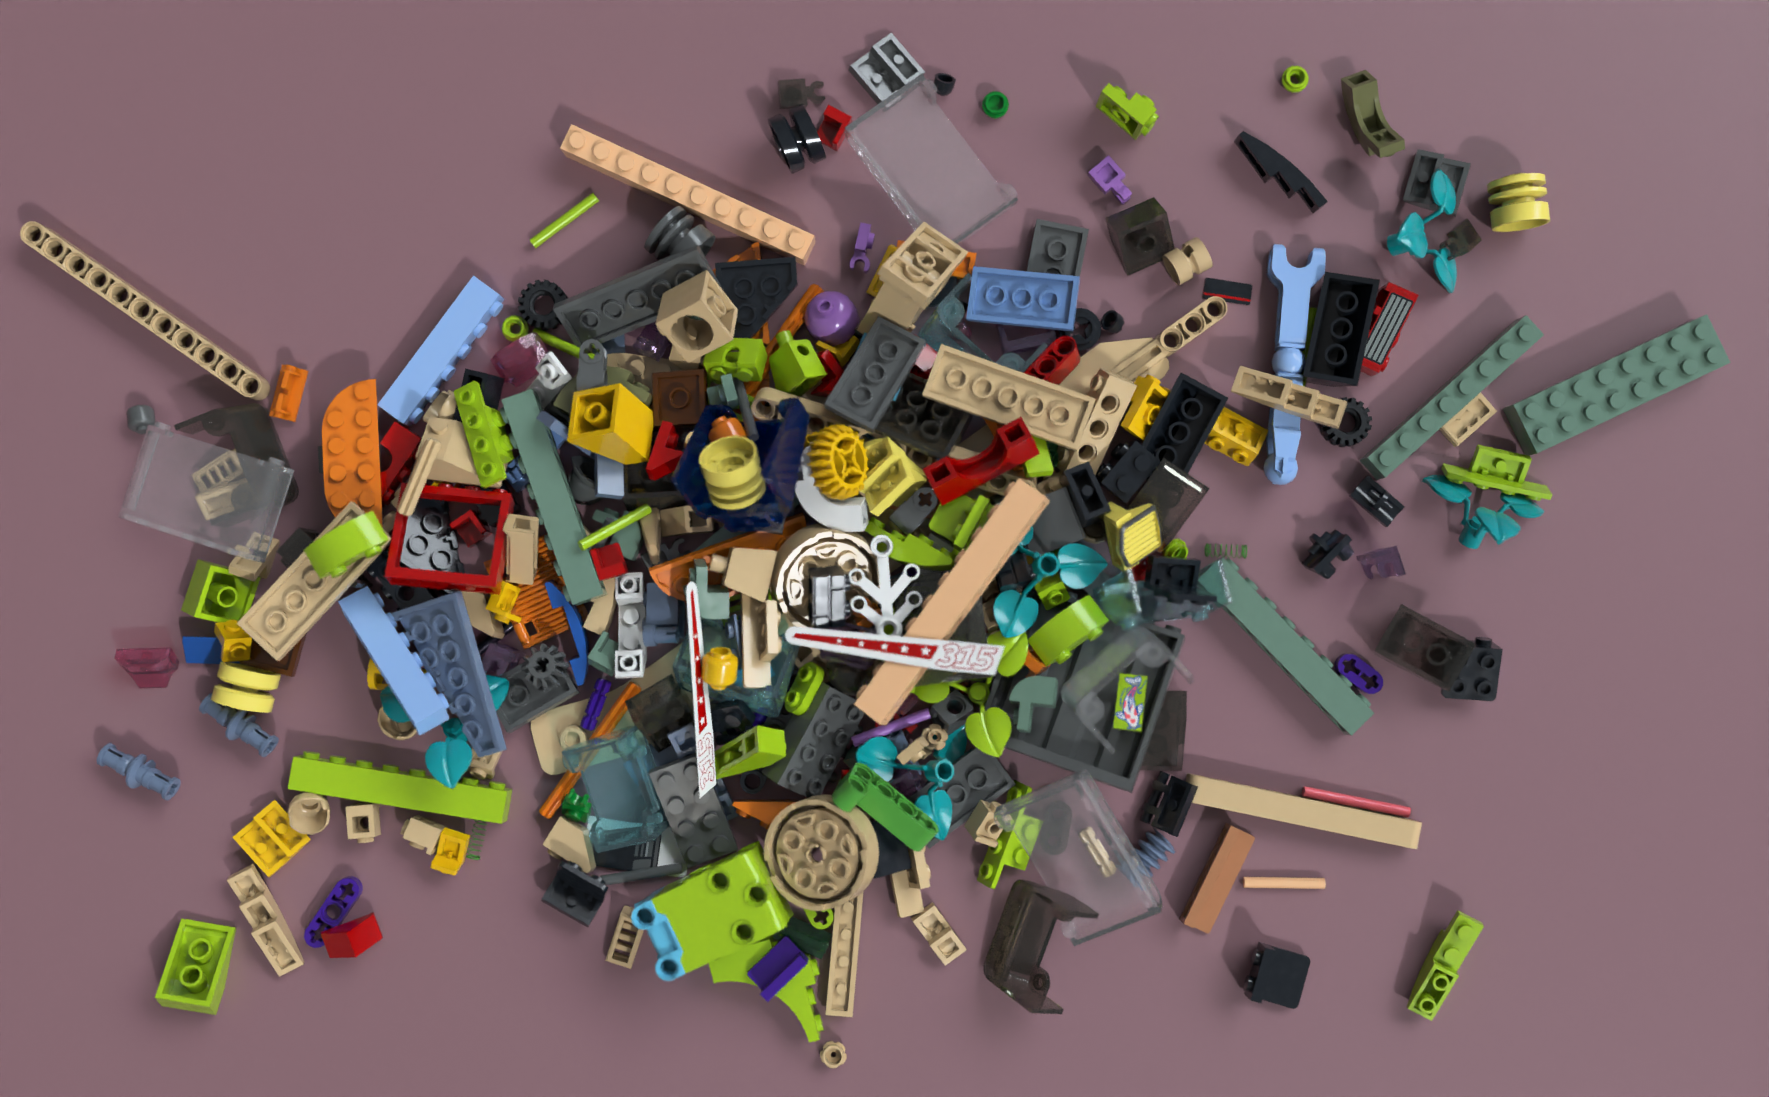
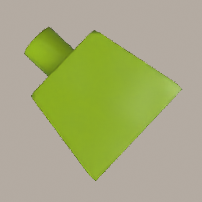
[769,330,827,397]

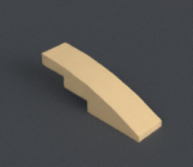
[1231,366,1347,429]
[227,864,304,977]

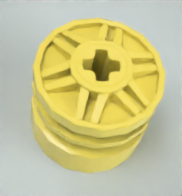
[1487,173,1550,232]
[699,436,766,510]

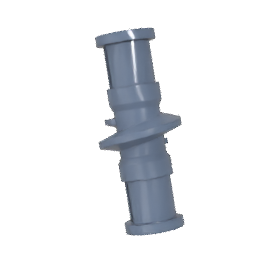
[199,693,279,757]
[96,743,181,801]

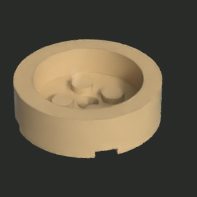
[771,523,880,631]
[764,795,879,911]

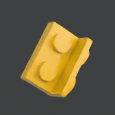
[1204,407,1269,466]

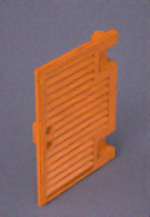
[483,533,589,650]

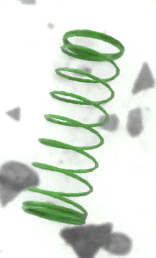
[1205,543,1247,559]
[466,819,487,860]

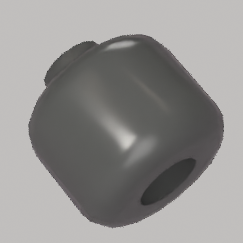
[126,405,156,434]

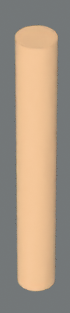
[1243,877,1326,889]

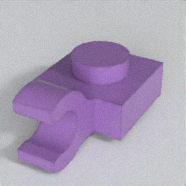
[1088,155,1132,205]
[850,222,875,274]

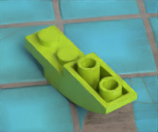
[864,517,956,571]
[1407,910,1484,1021]

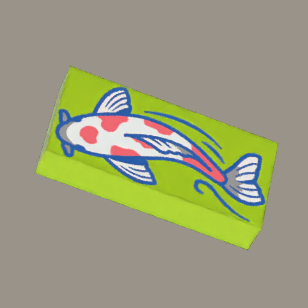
[1113,673,1148,732]

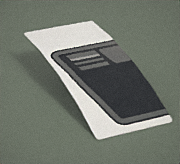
[587,816,687,877]

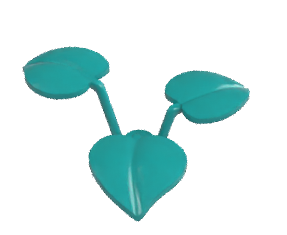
[1387,168,1457,294]
[1421,475,1545,549]
[993,526,1108,638]
[380,675,509,789]
[855,724,967,840]

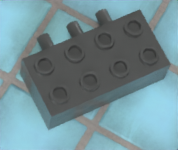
[761,681,864,798]

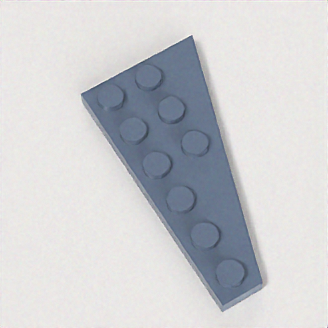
[392,591,507,758]

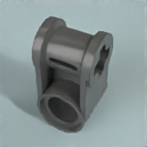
[577,339,608,391]
[889,487,938,536]

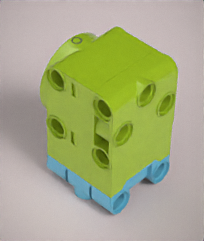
[631,841,794,981]

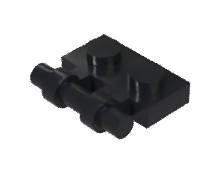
[710,698,756,746]
[1140,771,1198,837]

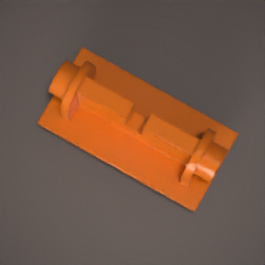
[269,364,308,422]

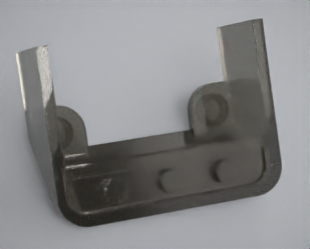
[174,403,299,528]
[983,880,1099,1014]

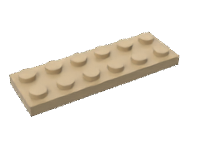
[922,344,1096,451]
[237,501,392,661]

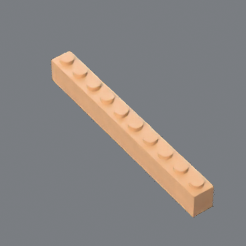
[560,124,816,266]
[854,478,1050,725]

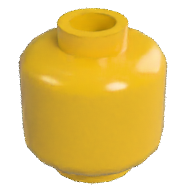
[701,647,738,690]

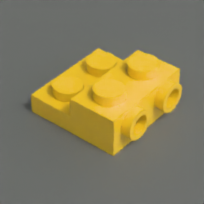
[1120,375,1171,443]

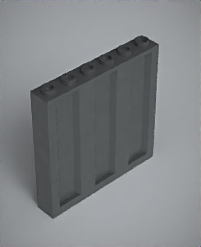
[985,587,1185,793]

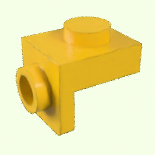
[815,336,860,368]
[485,581,522,624]
[214,620,252,662]
[430,827,470,875]

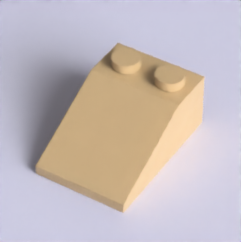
[415,417,513,489]

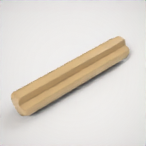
[397,438,441,516]

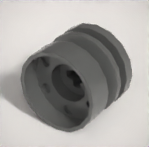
[644,206,716,261]

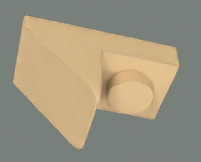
[229,532,280,581]

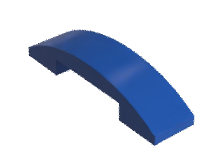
[544,579,590,686]

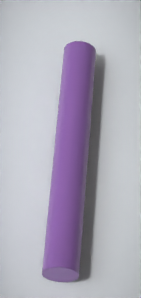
[851,708,931,747]

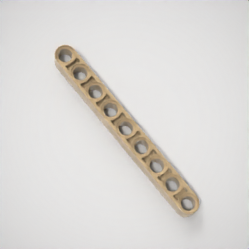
[1185,773,1422,849]

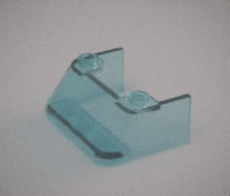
[918,273,1048,373]
[1093,560,1232,630]

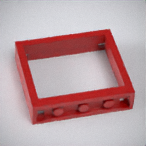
[385,483,515,595]

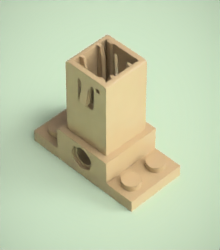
[857,222,968,334]

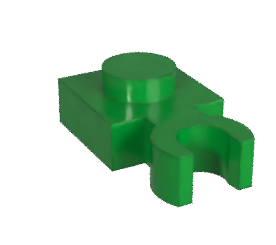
[561,788,592,823]

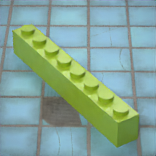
[288,751,513,824]

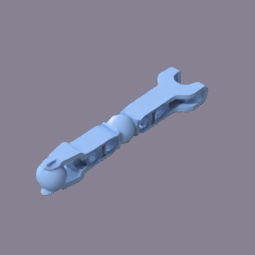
[1264,244,1326,485]

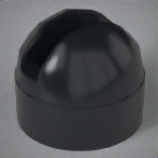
[933,73,956,96]
[1101,310,1125,333]

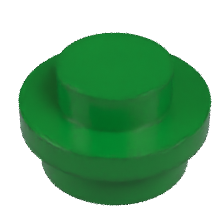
[982,91,1009,119]

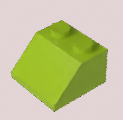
[181,559,261,622]

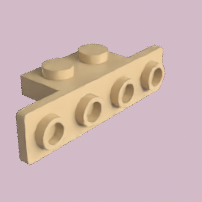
[741,592,782,689]
[890,847,931,918]

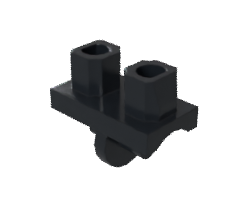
[1349,475,1405,527]
[1302,530,1354,579]

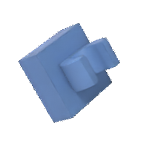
[506,455,530,493]

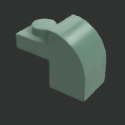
[592,507,644,561]
[683,559,729,619]
[1009,676,1058,733]

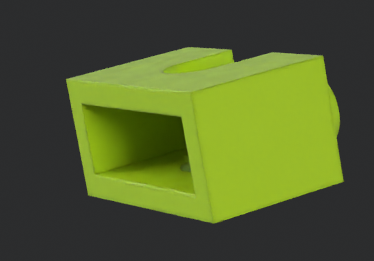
[703,338,768,382]

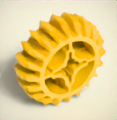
[807,424,870,500]

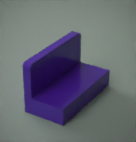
[747,936,809,1002]

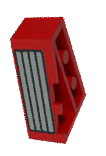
[1361,282,1419,376]

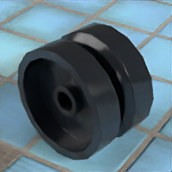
[768,103,826,174]

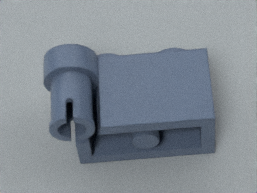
[642,583,685,647]

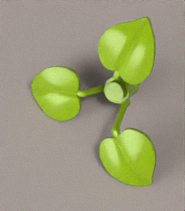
[914,631,1028,758]

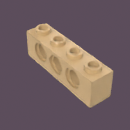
[1055,368,1137,475]

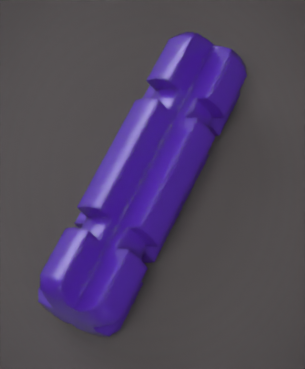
[580,678,611,731]

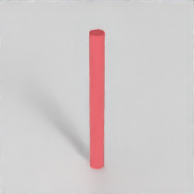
[1302,786,1411,818]

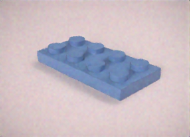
[966,266,1080,331]

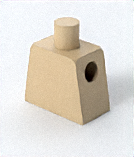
[709,547,778,602]

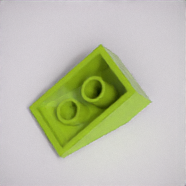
[155,918,236,1015]

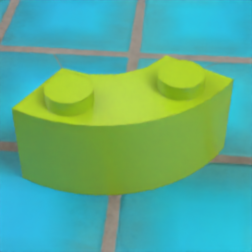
[304,511,389,579]
[1028,595,1109,667]

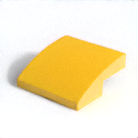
[232,800,311,878]

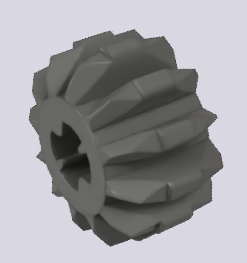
[521,644,569,690]

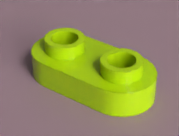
[785,662,824,716]

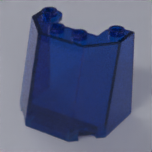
[671,397,810,532]

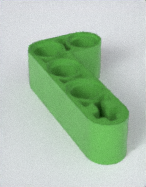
[832,762,939,852]

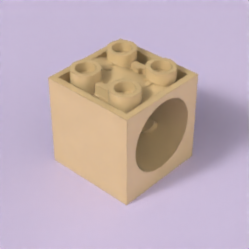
[656,270,738,363]

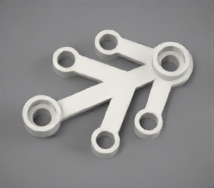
[849,535,922,636]

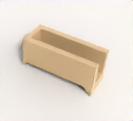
[503,514,539,585]

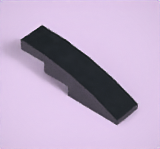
[1234,131,1328,214]

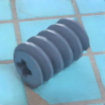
[1116,827,1176,885]

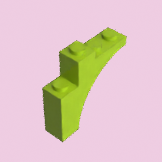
[709,935,824,1043]

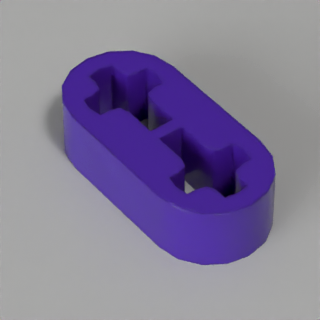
[1334,654,1383,694]

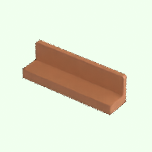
[1179,823,1255,934]

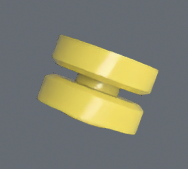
[211,662,281,713]

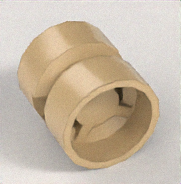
[1162,237,1213,285]

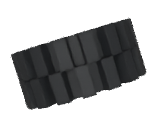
[518,280,568,331]
[1320,397,1372,447]

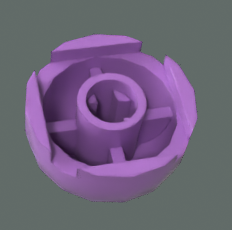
[804,291,859,346]

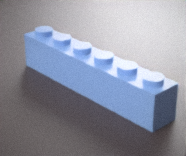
[378,276,505,427]
[338,586,450,736]

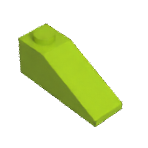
[714,725,786,779]

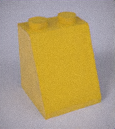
[567,383,654,465]

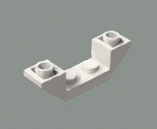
[502,351,572,425]
[615,572,647,679]

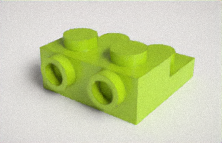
[1095,83,1159,140]

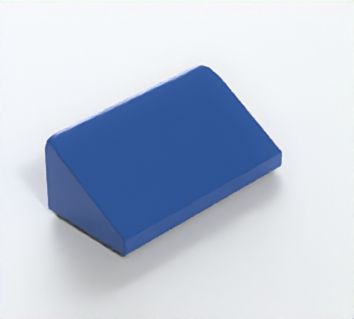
[182,636,241,664]

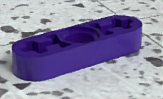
[304,876,363,948]

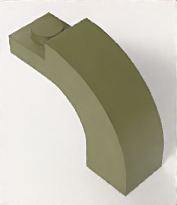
[1341,70,1405,158]
[553,366,653,416]

